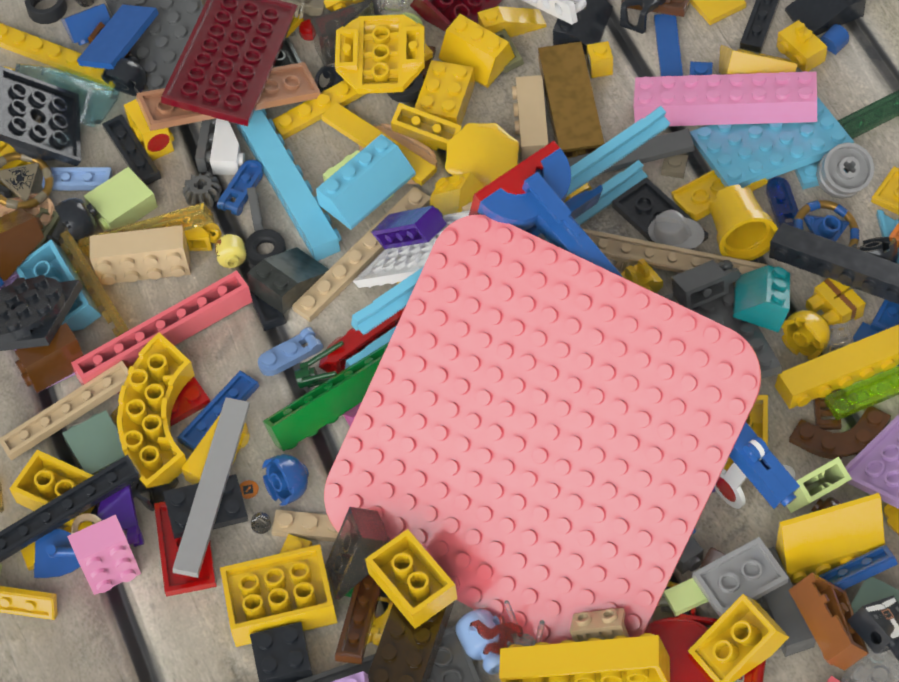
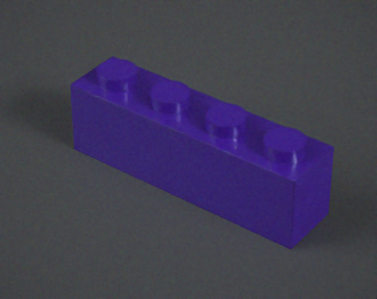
[371,205,447,249]

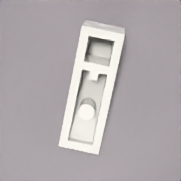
[210,118,245,175]

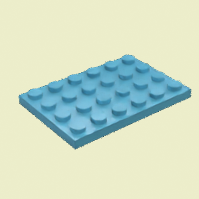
[690,97,854,188]

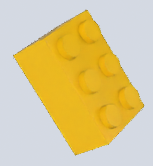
[414,60,475,125]
[9,450,96,529]
[365,529,457,629]

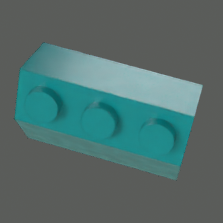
[733,265,790,333]

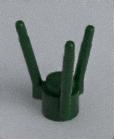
[295,341,344,388]

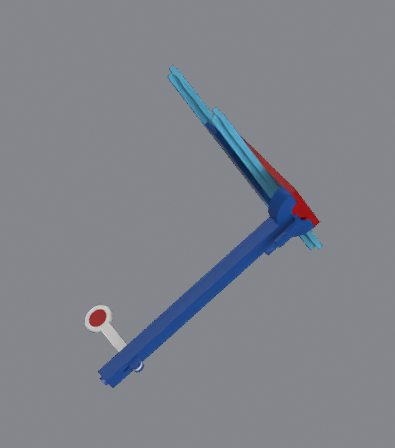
[345,106,800,509]

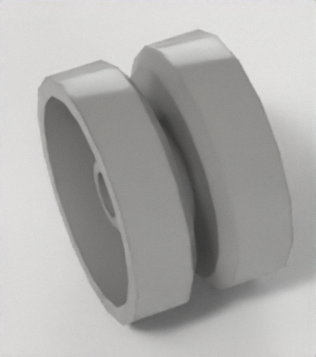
[816,142,875,199]

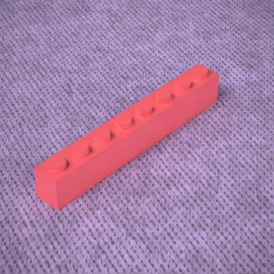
[71,270,252,385]

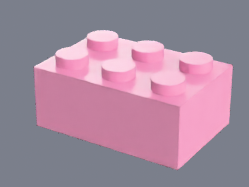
[67,515,141,595]

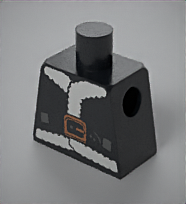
[847,595,899,661]

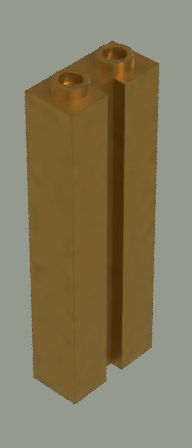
[538,42,605,159]

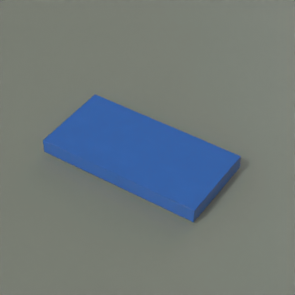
[77,4,159,69]

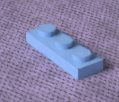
[42,167,113,191]

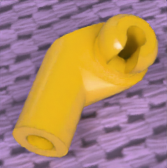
[196,217,222,243]

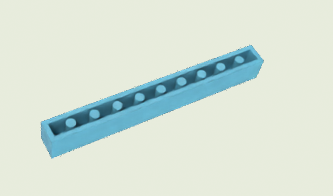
[235,109,342,261]

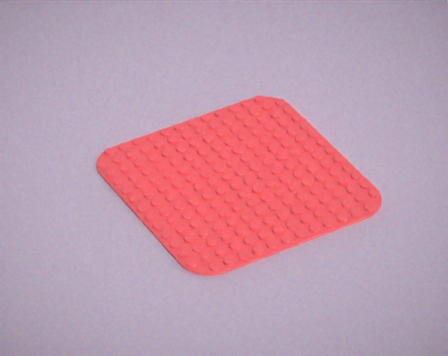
[324,214,761,644]

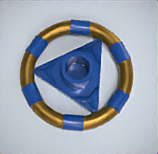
[793,200,860,247]

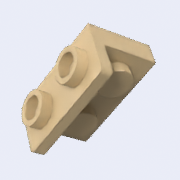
[570,608,629,642]

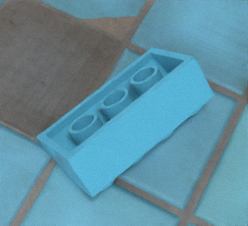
[316,134,416,230]
[16,240,102,331]

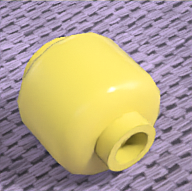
[215,234,246,268]

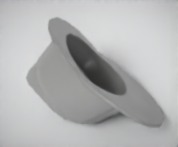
[648,210,704,249]

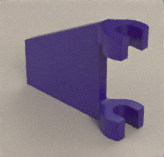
[97,484,144,547]

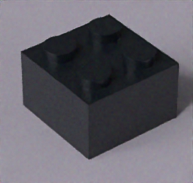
[250,622,313,682]

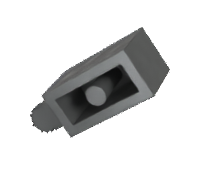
[671,260,741,310]

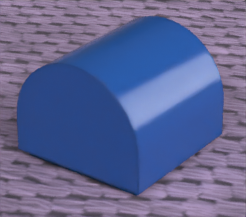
[819,24,849,55]

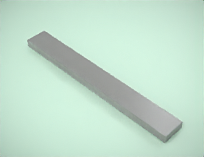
[172,397,250,578]

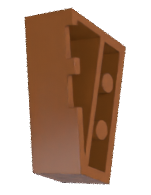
[789,573,868,671]

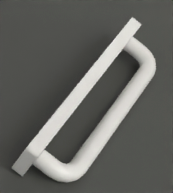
[522,0,587,24]

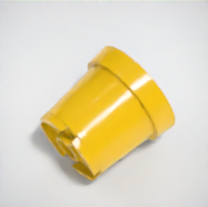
[709,185,778,261]

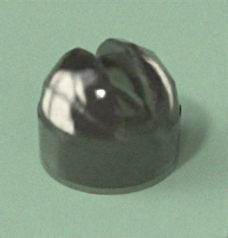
[251,512,271,534]

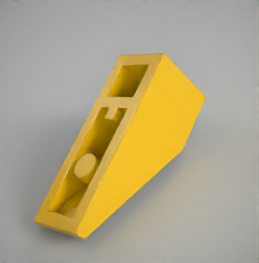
[478,6,547,38]

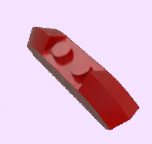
[319,307,405,374]

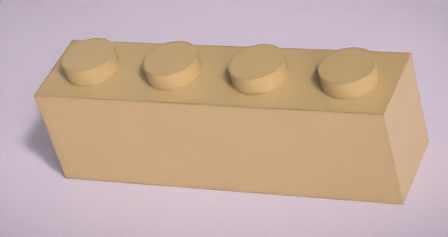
[512,75,548,161]

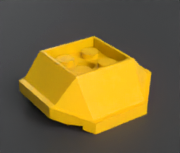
[335,14,425,94]

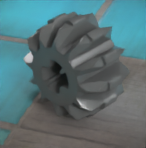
[183,172,222,210]

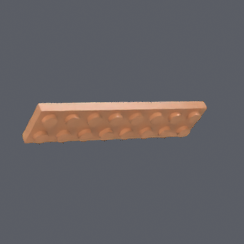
[136,62,320,131]

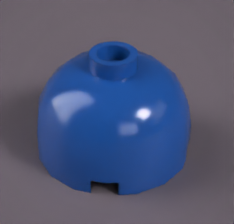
[262,454,309,506]

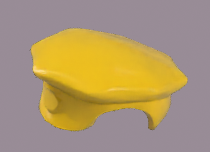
[445,123,519,187]

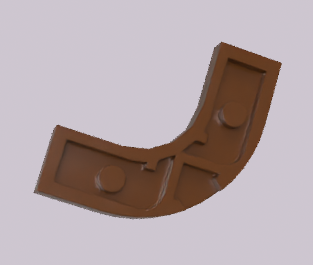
[789,405,891,460]

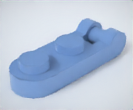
[258,327,323,376]

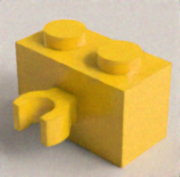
[776,20,827,72]

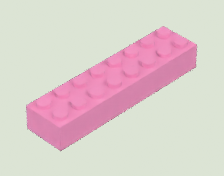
[633,71,817,126]

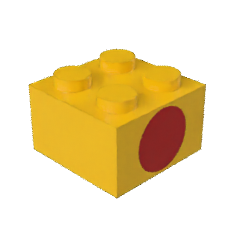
[124,99,175,161]

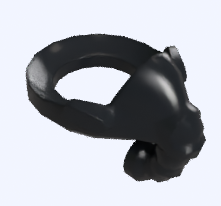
[315,65,344,92]

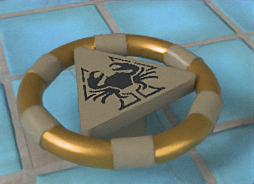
[0,152,54,210]

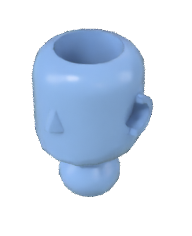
[455,609,504,675]

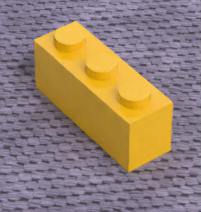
[391,103,462,151]
[181,413,250,484]

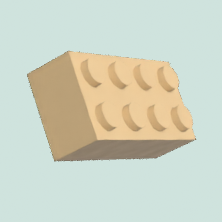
[90,225,191,285]

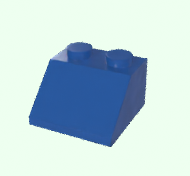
[61,4,111,46]

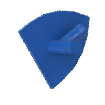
[34,529,81,578]

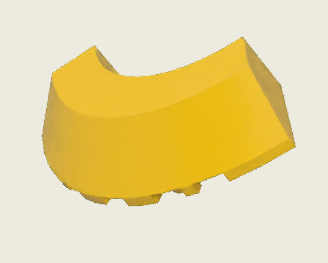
[117,332,195,488]

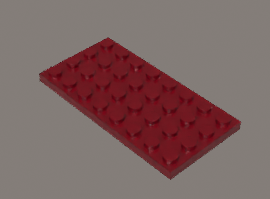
[161,0,298,127]

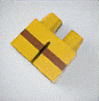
[805,278,866,329]

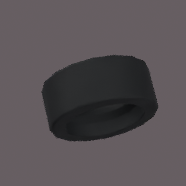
[24,0,67,24]

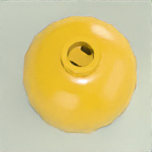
[781,310,831,360]

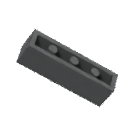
[756,547,816,657]

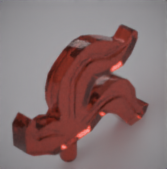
[470,616,524,655]

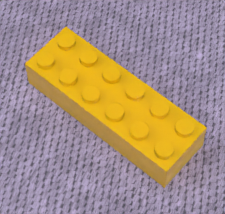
[499,633,670,682]

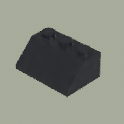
[553,0,613,55]

